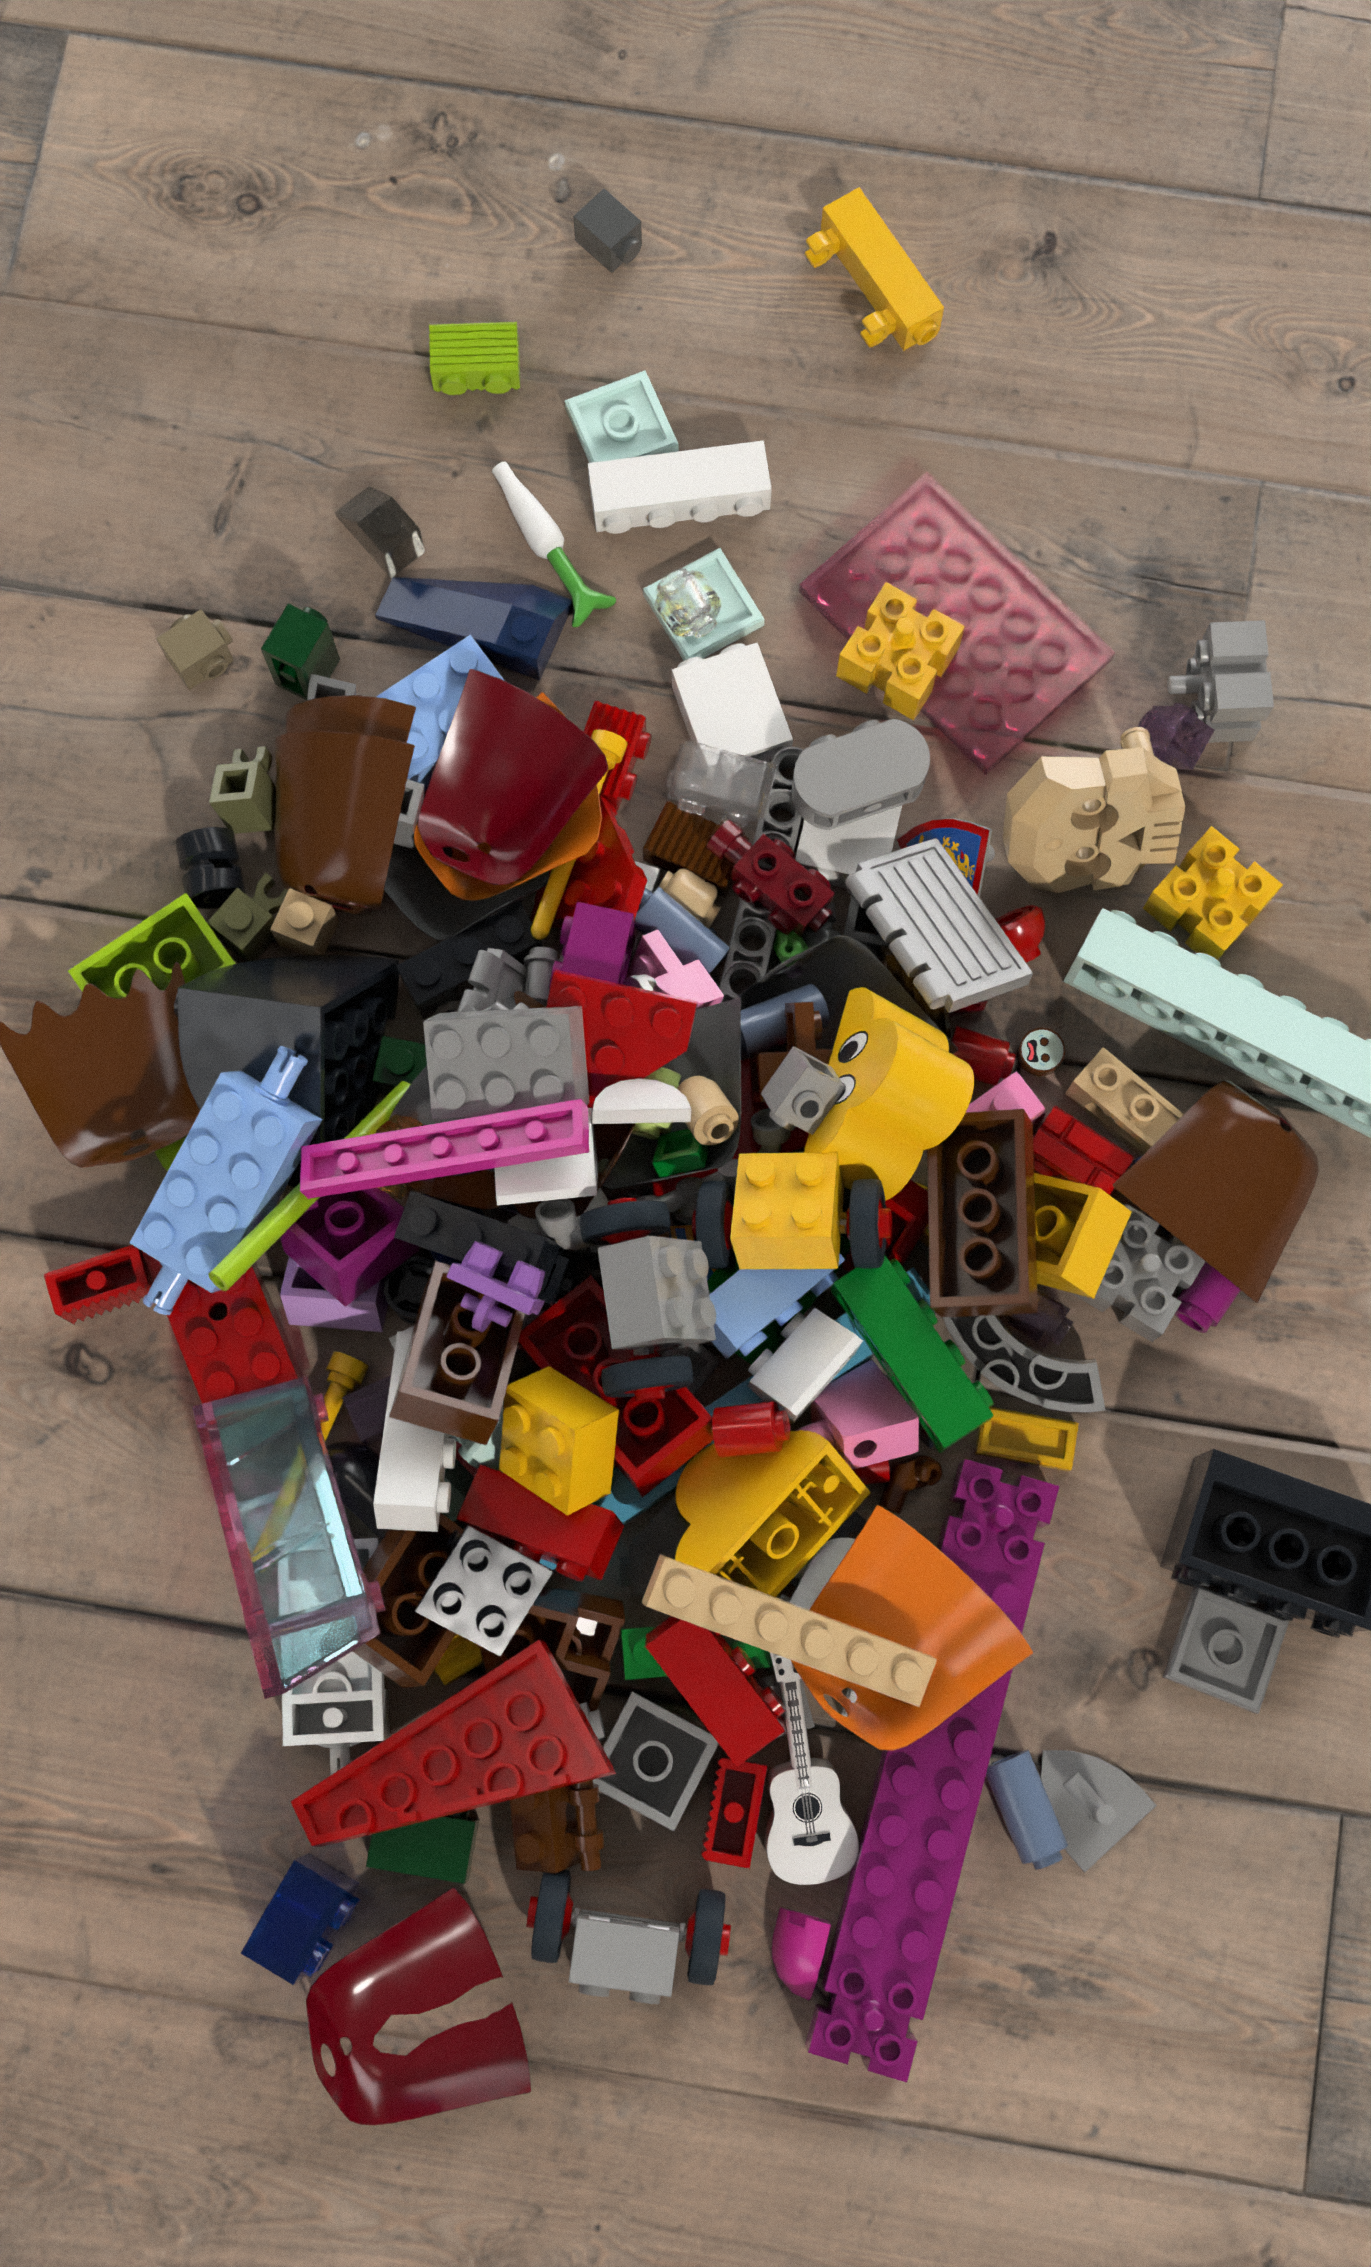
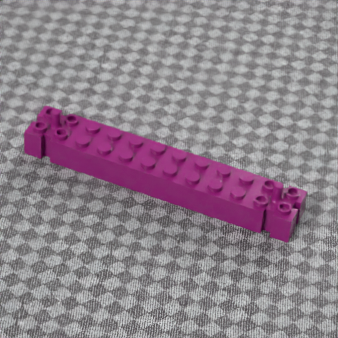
[805,1459,1059,2083]

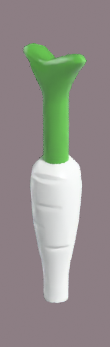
[492,462,616,628]

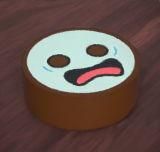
[1017,1027,1066,1076]

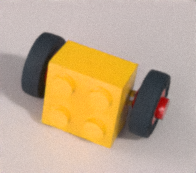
[692,1152,892,1269]

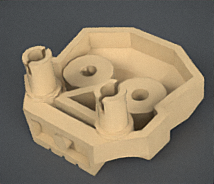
[1003,727,1185,893]

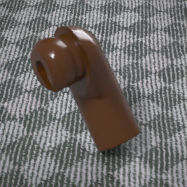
[878,1455,943,1514]

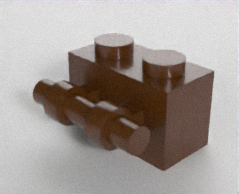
[510,1780,604,1873]

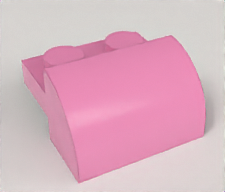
[626,930,724,1009]

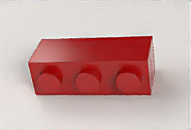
[456,1464,624,1581]
[645,1616,787,1767]

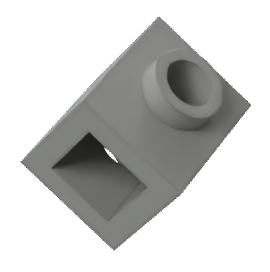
[761,1046,846,1135]

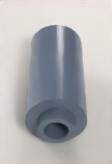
[634,887,730,973]
[740,984,829,1060]
[986,1750,1068,1870]

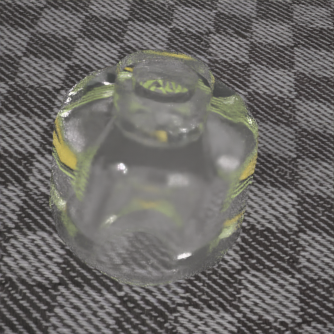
[654,568,722,638]

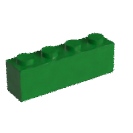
[831,1256,994,1453]

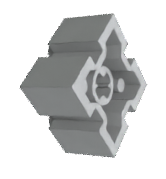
[1167,620,1274,743]
[1071,1204,1205,1342]

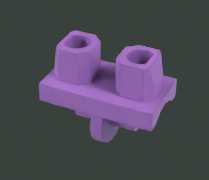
[446,1241,545,1332]

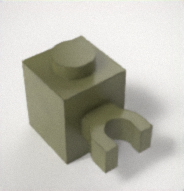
[209,746,276,834]
[207,873,288,962]

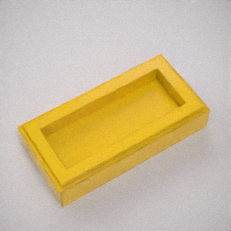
[975,1407,1079,1471]

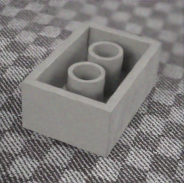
[423,1006,589,1119]

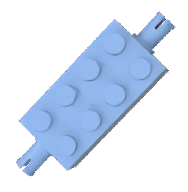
[129,1046,323,1315]

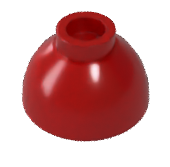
[995,905,1045,963]

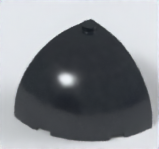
[174,955,399,1187]

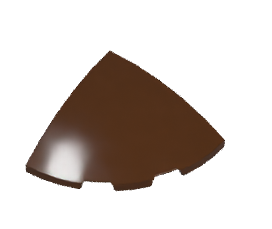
[477,1587,625,1712]

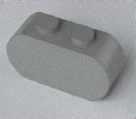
[792,719,930,830]

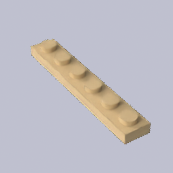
[641,1554,937,1707]

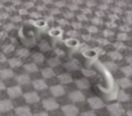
[535,1108,791,1252]

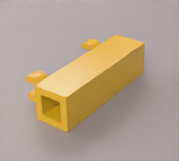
[805,187,944,351]

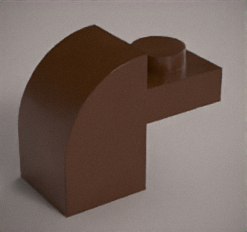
[750,1002,833,1103]

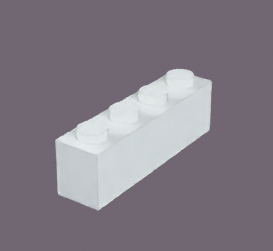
[588,440,772,534]
[373,1331,456,1532]

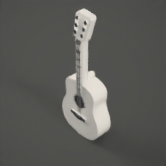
[764,1652,859,1885]

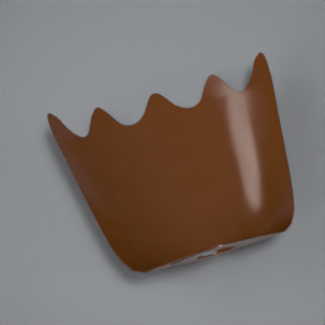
[0,962,200,1168]

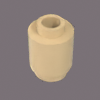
[677,1076,739,1145]

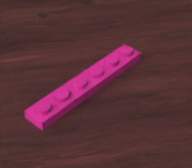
[300,1099,589,1199]

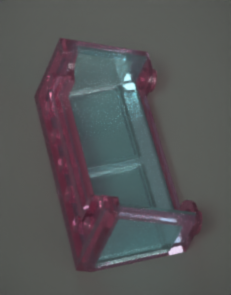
[192,1376,385,1699]

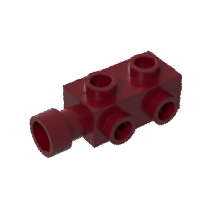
[706,819,835,937]

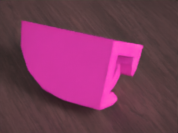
[772,1907,831,2001]

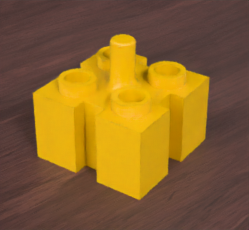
[836,582,965,721]
[1143,826,1283,960]

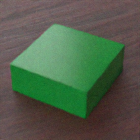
[652,1129,710,1178]

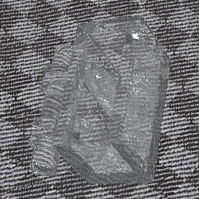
[666,740,777,827]

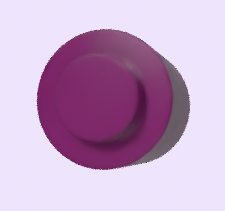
[1175,1262,1241,1333]

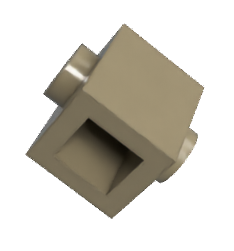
[156,609,234,690]

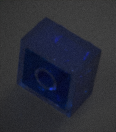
[241,1853,360,1985]

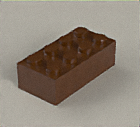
[927,1109,1038,1317]

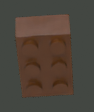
[389,1261,525,1445]
[324,1513,464,1687]

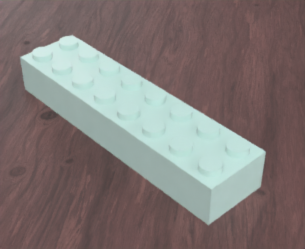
[1063,908,1371,1138]

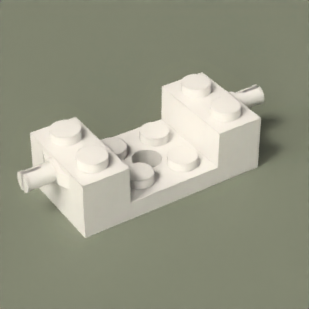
[279,1508,390,1775]

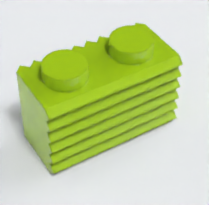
[429,322,520,395]

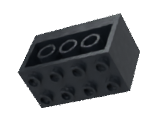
[1160,1449,1371,1638]

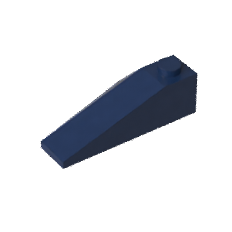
[375,577,573,681]

